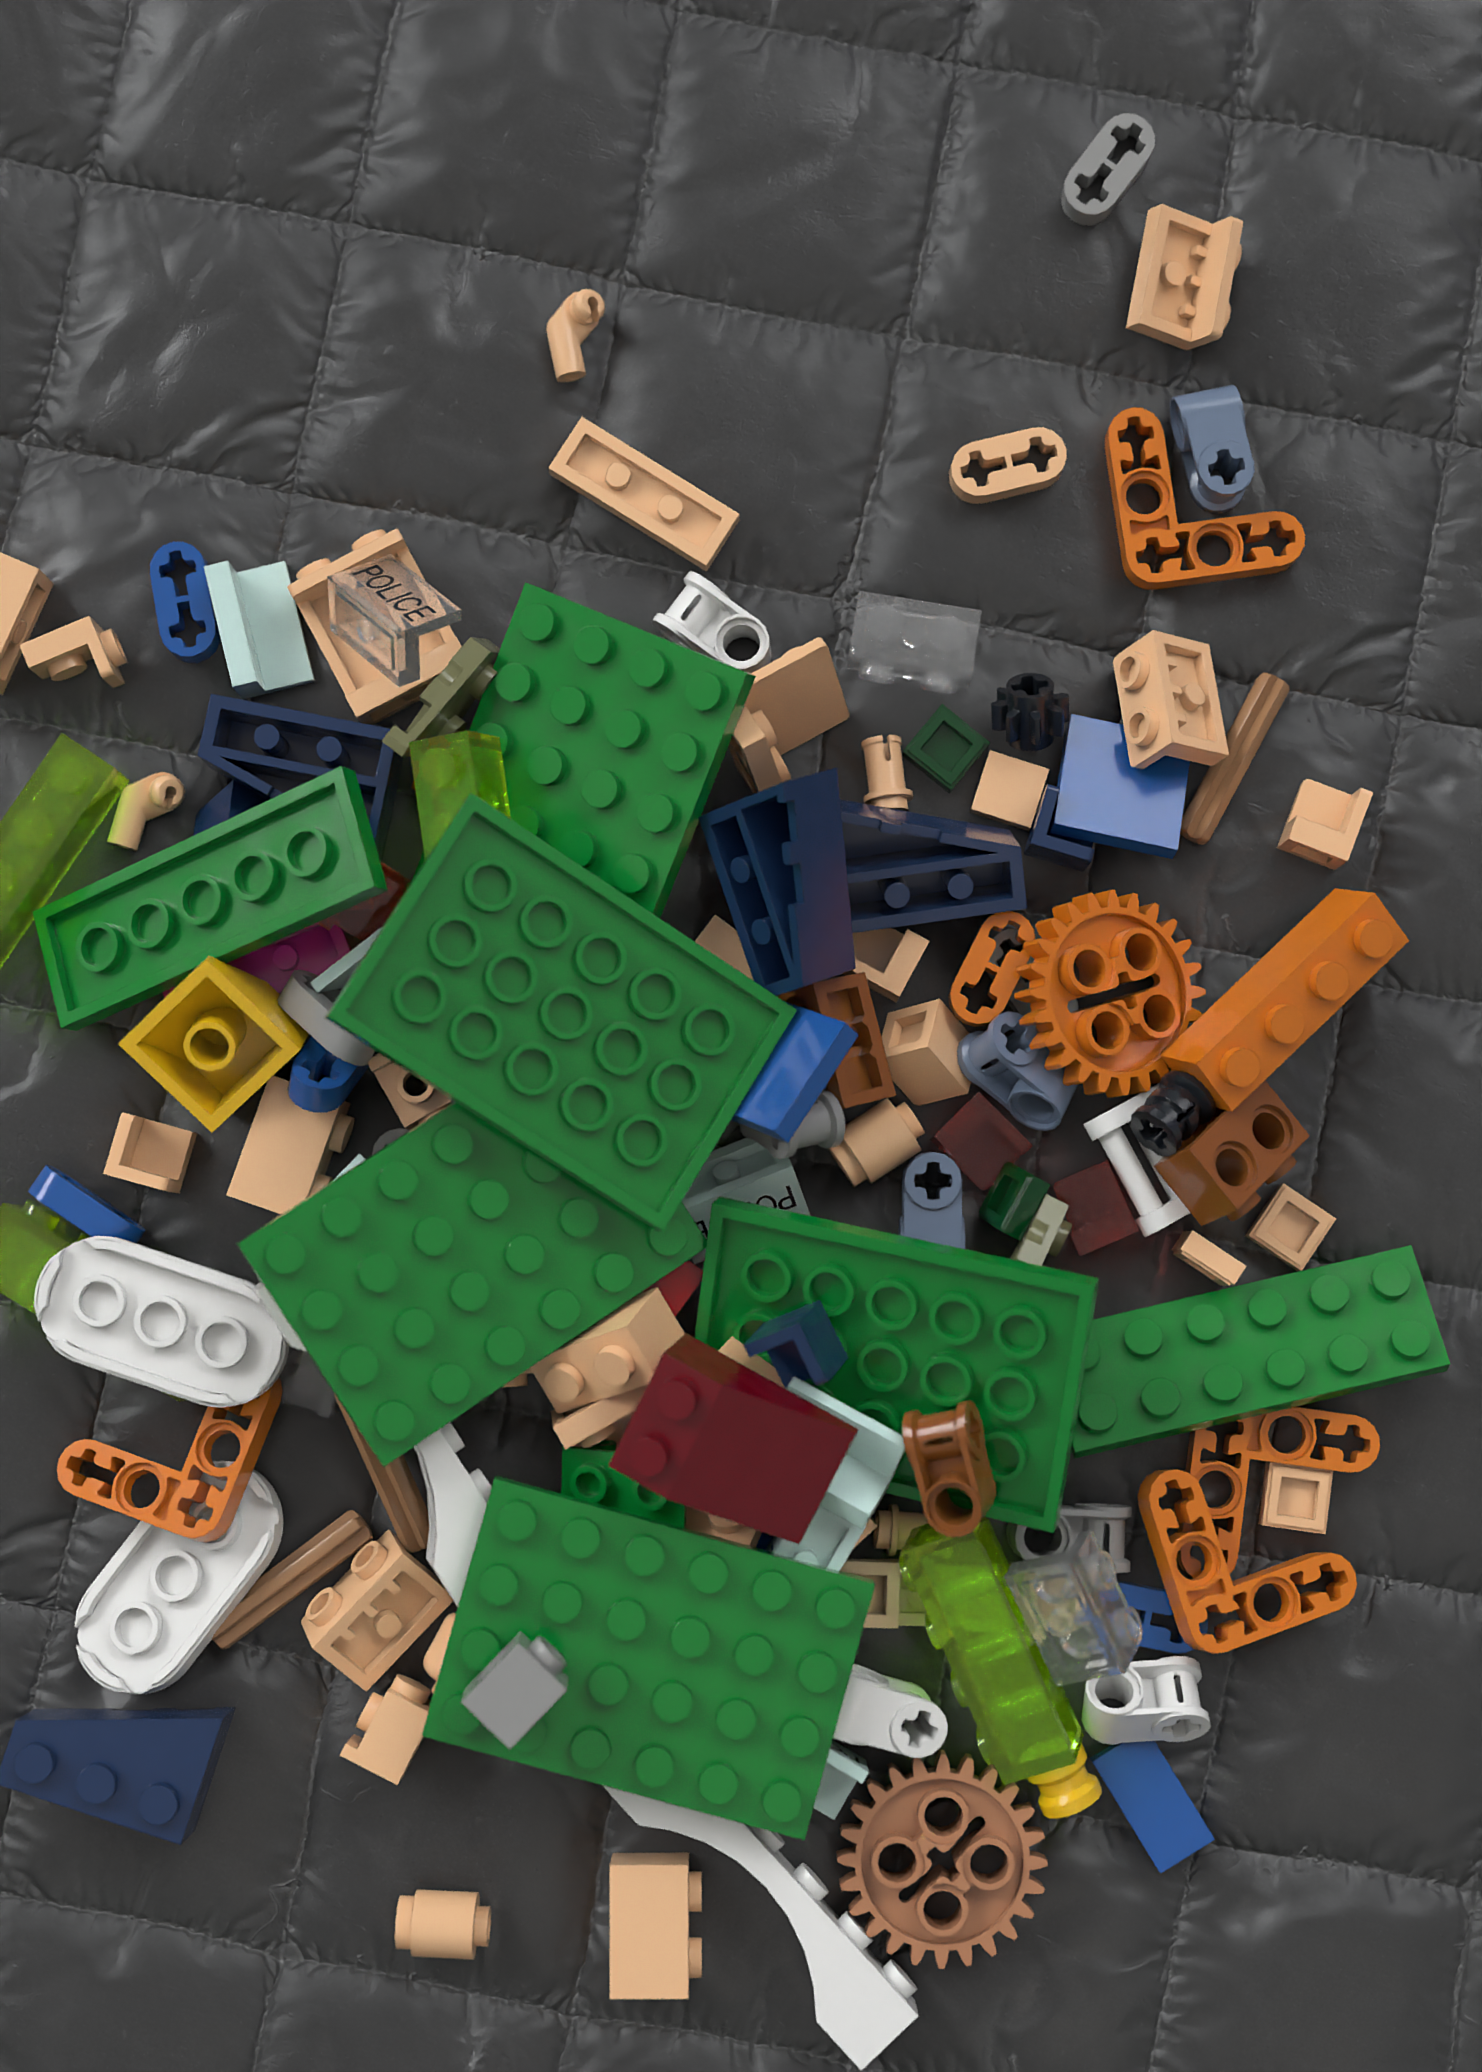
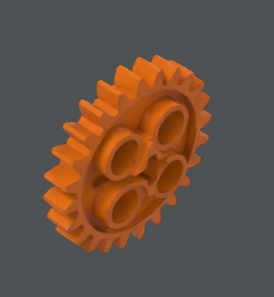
[1014,890,1206,1098]

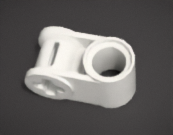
[651,571,771,674]
[1082,1656,1211,1745]
[833,1664,948,1758]

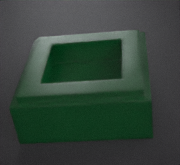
[902,704,990,794]
[978,1160,1051,1241]

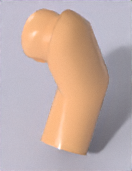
[546,289,605,382]
[107,772,185,851]

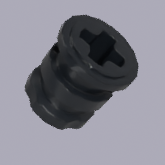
[1130,1070,1216,1157]

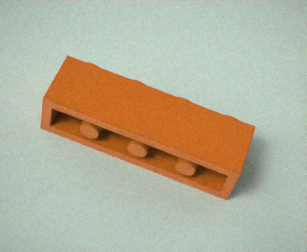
[1160,888,1409,1112]

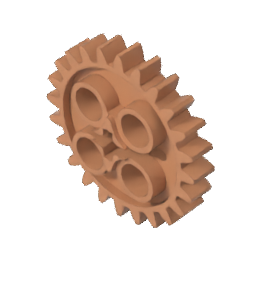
[836,1750,1048,1969]

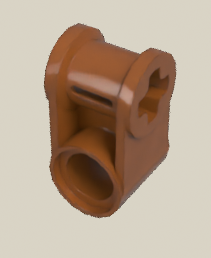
[902,1400,996,1537]

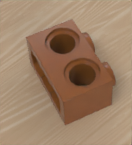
[777,972,896,1109]
[1154,1080,1310,1226]

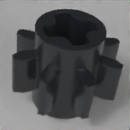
[991,673,1069,751]

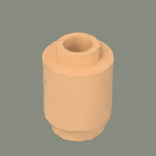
[828,1098,925,1187]
[395,1889,491,1960]

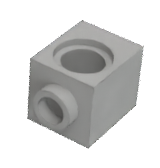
[461,1631,568,1749]

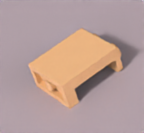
[287,529,462,725]

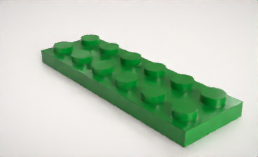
[32,766,388,1031]
[1071,1245,1450,1459]

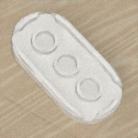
[34,1236,289,1407]
[75,1461,283,1694]

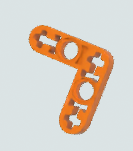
[1105,407,1305,590]
[57,1377,283,1543]
[1177,1407,1380,1578]
[1137,1469,1357,1654]

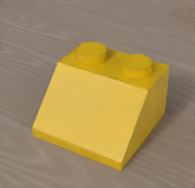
[118,955,309,1133]

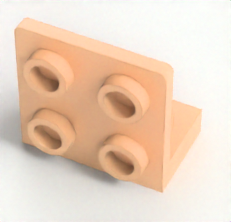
[728,637,849,794]

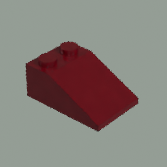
[608,1333,859,1544]

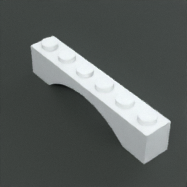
[252,1282,492,1607]
[602,1785,919,2071]

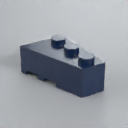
[197,694,404,864]
[699,767,856,996]
[840,799,1027,933]
[0,1707,236,1845]

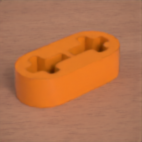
[948,911,1035,1027]

